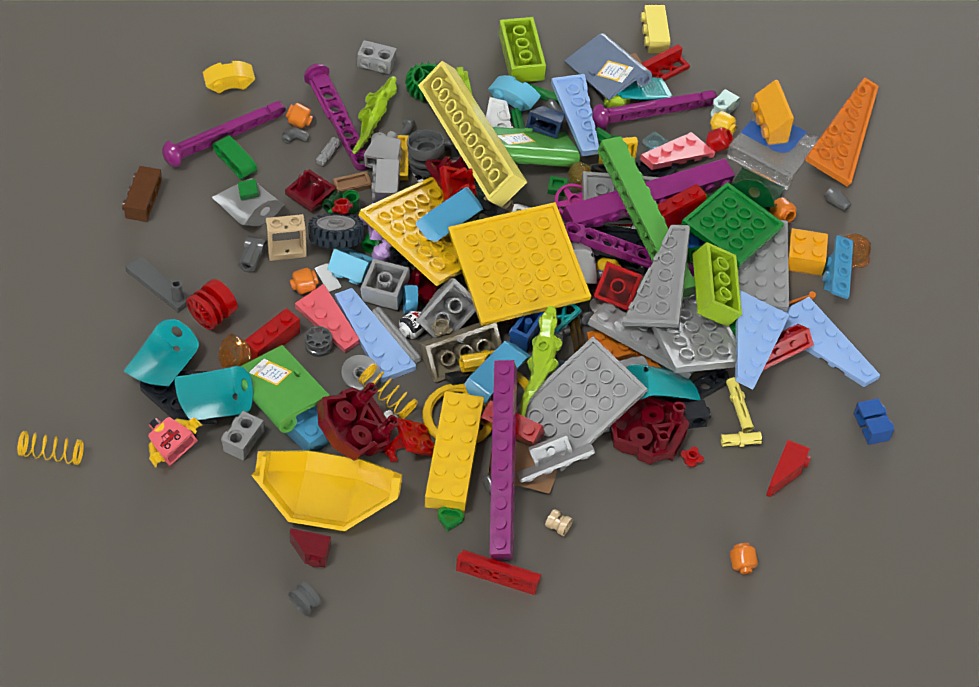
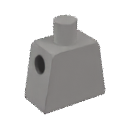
[364,131,402,168]

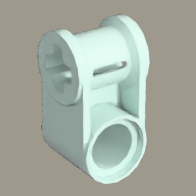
[711,89,741,117]

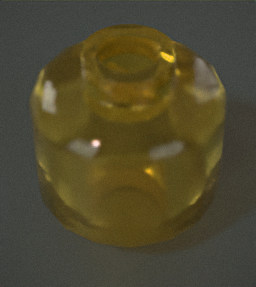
[568,162,591,190]

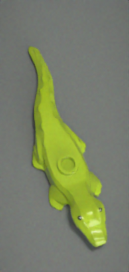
[352,76,398,154]
[519,306,562,417]

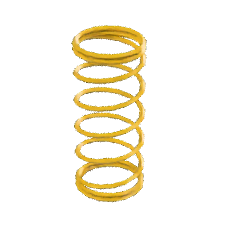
[358,363,418,419]
[17,431,84,465]

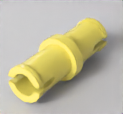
[721,431,762,447]

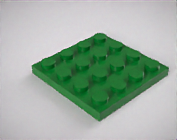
[681,182,784,267]

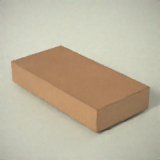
[332,171,372,194]

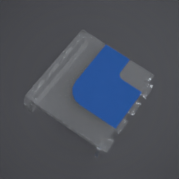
[727,115,819,190]

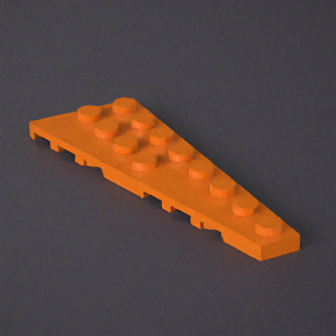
[804,77,879,187]

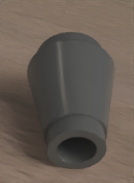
[824,186,851,211]

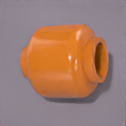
[286,103,313,129]
[769,197,796,223]
[289,267,319,295]
[730,543,758,575]

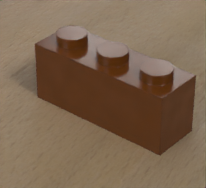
[122,166,162,222]

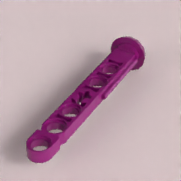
[304,63,369,171]
[592,90,717,130]
[162,101,286,167]
[565,222,695,278]

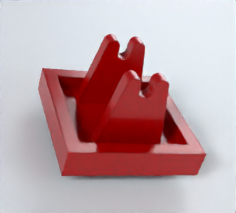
[439,165,477,201]

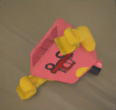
[148,417,202,467]

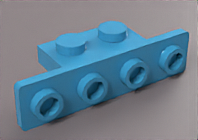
[822,235,853,299]

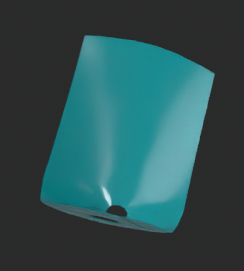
[124,319,199,386]
[627,364,701,400]
[174,366,253,420]

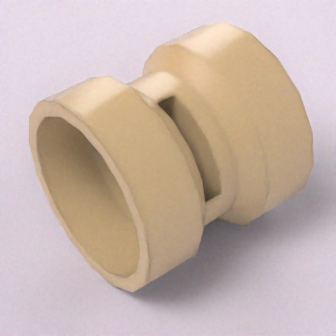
[545,509,573,536]

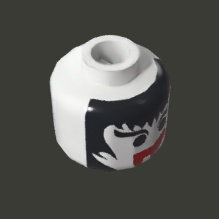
[399,311,426,339]

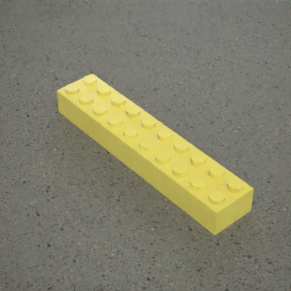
[418,61,527,207]

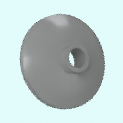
[341,355,380,391]

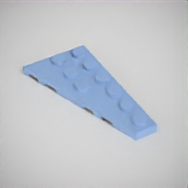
[735,290,789,390]
[782,297,880,387]

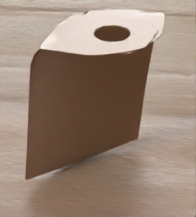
[488,441,557,494]

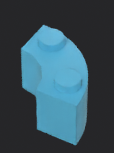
[488,75,540,112]

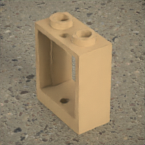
[266,214,306,261]

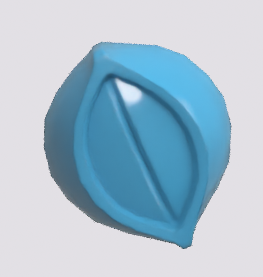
[403,285,418,314]

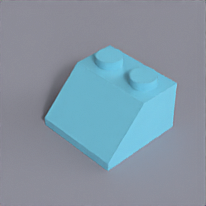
[327,247,373,285]

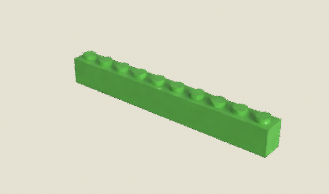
[597,136,695,298]

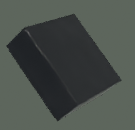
[445,370,470,385]

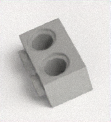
[357,40,397,74]
[221,411,264,461]

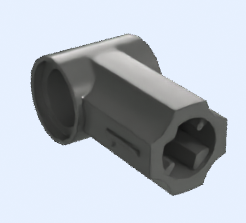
[238,236,267,272]

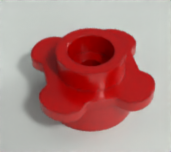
[331,198,353,214]
[680,446,704,467]

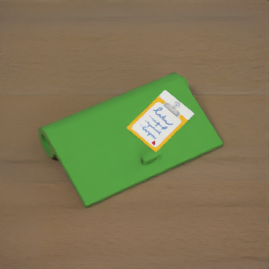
[493,127,580,167]
[240,345,330,433]

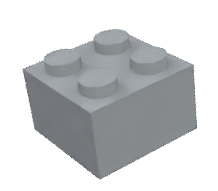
[372,159,400,202]
[361,259,410,310]

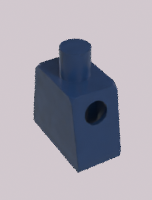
[525,106,565,139]

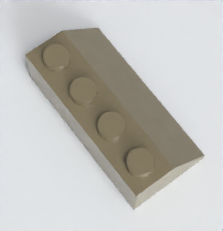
[419,323,502,383]

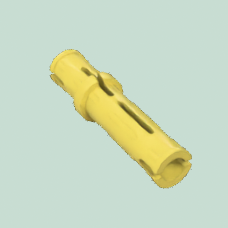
[726,377,754,433]

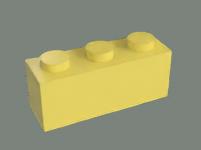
[641,5,670,53]

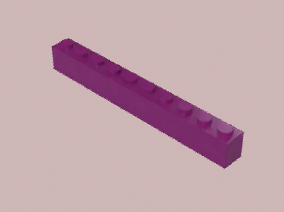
[562,158,735,233]
[489,360,517,561]

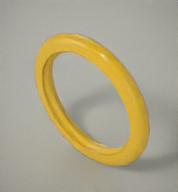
[422,383,493,443]

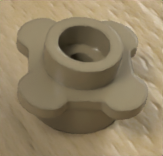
[431,318,453,337]

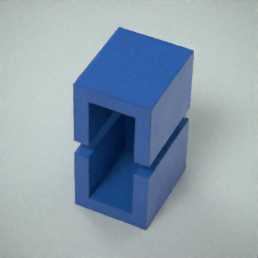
[854,398,894,445]

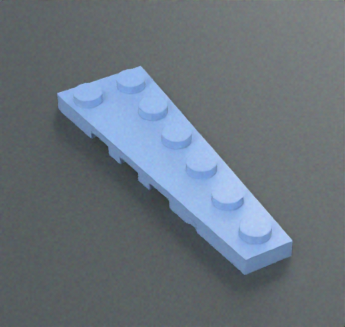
[551,74,599,156]
[335,288,416,383]

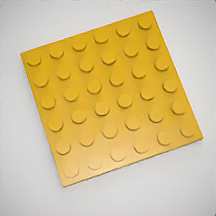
[359,176,462,286]
[448,202,591,326]

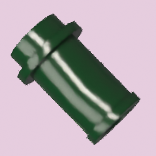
[322,190,343,212]

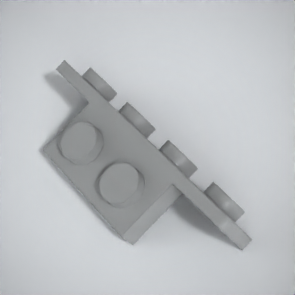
[517,433,595,483]

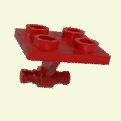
[384,418,434,462]

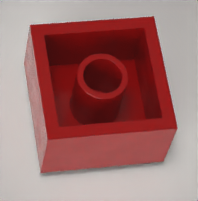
[593,261,643,310]

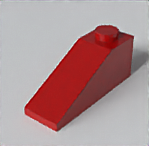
[766,440,811,497]

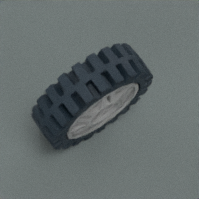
[308,213,364,249]

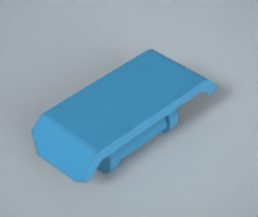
[416,187,483,242]
[465,341,531,404]

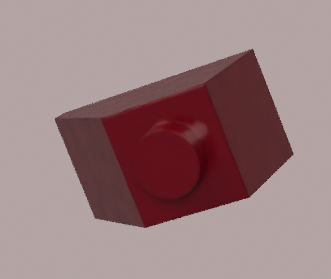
[290,528,331,568]

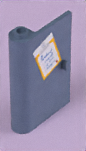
[564,33,652,100]

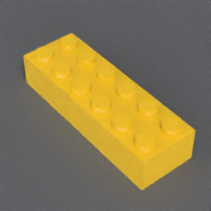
[425,391,484,513]

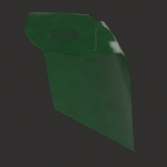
[731,167,785,208]

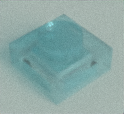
[642,131,668,150]

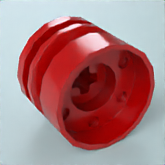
[186,279,238,330]

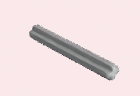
[372,307,421,364]

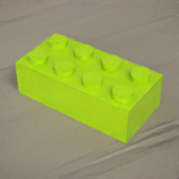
[499,17,546,82]
[693,242,742,327]

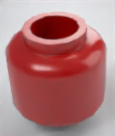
[706,127,733,153]

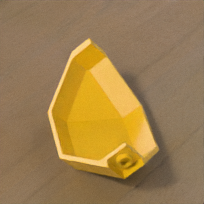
[252,450,403,531]

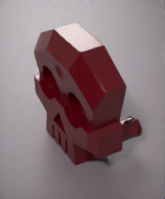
[317,382,399,461]
[610,396,689,465]

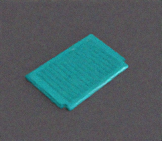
[617,78,672,100]

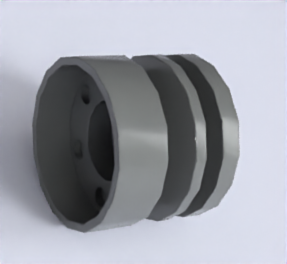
[407,129,446,176]

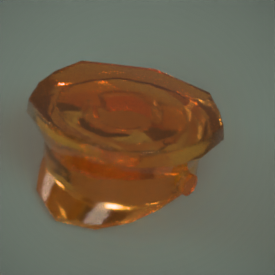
[844,233,871,268]
[218,334,251,369]

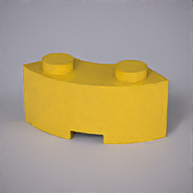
[203,61,255,94]

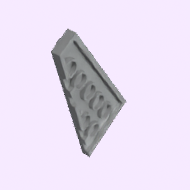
[621,225,690,328]

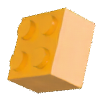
[788,228,828,276]

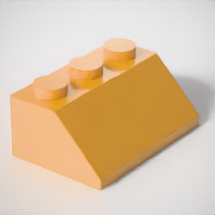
[751,80,794,145]

